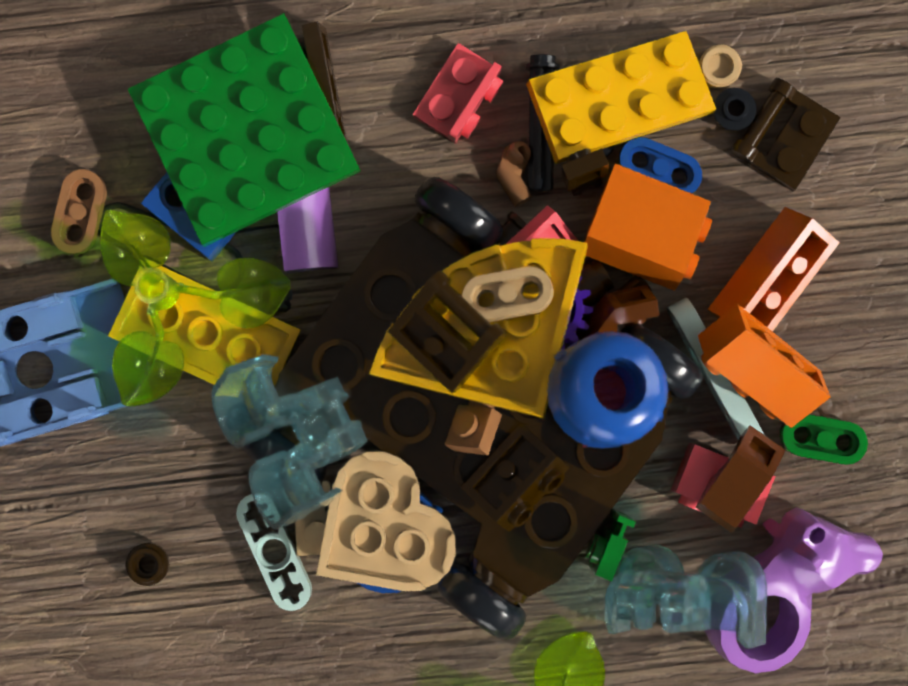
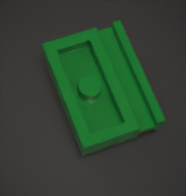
[585,509,636,582]

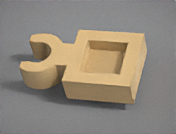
[294,480,332,556]

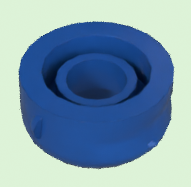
[547,331,668,449]

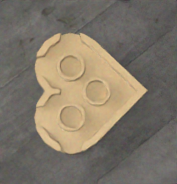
[316,451,455,591]

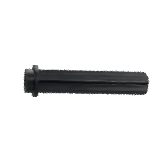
[526,54,560,192]

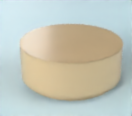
[699,45,742,89]

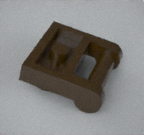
[730,77,841,191]
[388,270,507,393]

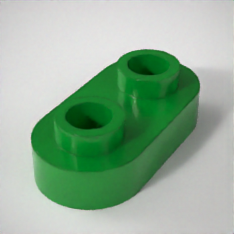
[780,414,868,465]

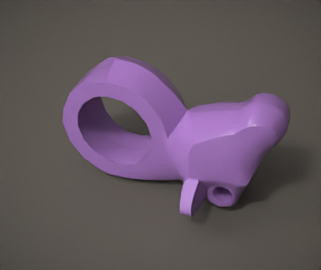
[703,507,883,673]

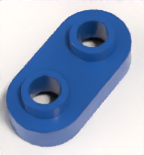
[618,137,702,193]

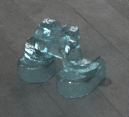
[211,354,368,530]
[604,545,767,649]

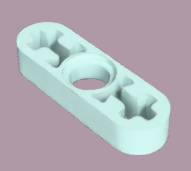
[236,492,312,611]

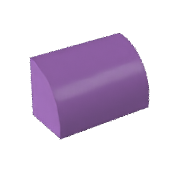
[277,187,338,273]

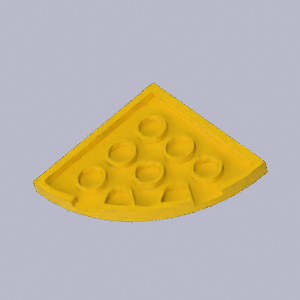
[370,238,588,418]

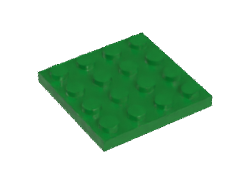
[128,13,361,247]

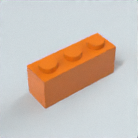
[707,207,839,332]
[698,303,831,428]

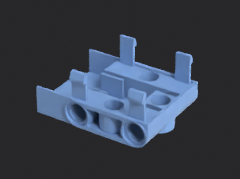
[0,279,156,447]

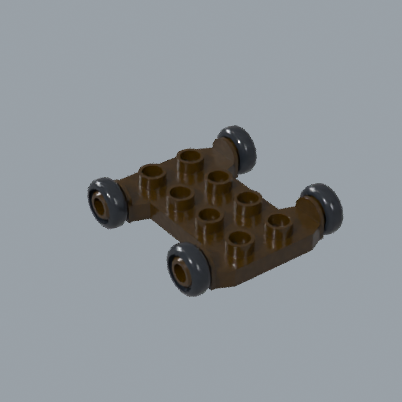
[238,177,703,640]

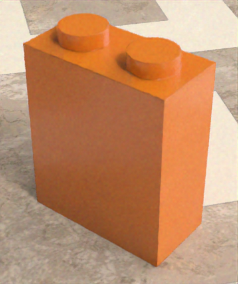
[583,163,712,291]

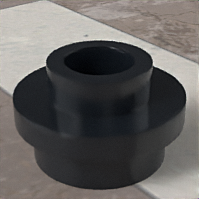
[713,88,756,131]

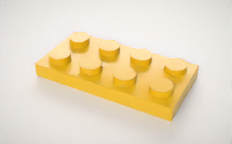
[526,31,716,164]
[108,258,301,408]

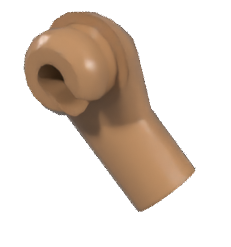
[496,141,533,207]

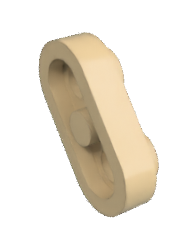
[462,266,554,322]

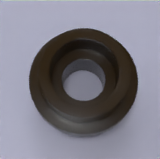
[126,543,169,586]

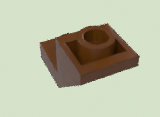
[569,285,660,346]
[696,425,786,533]

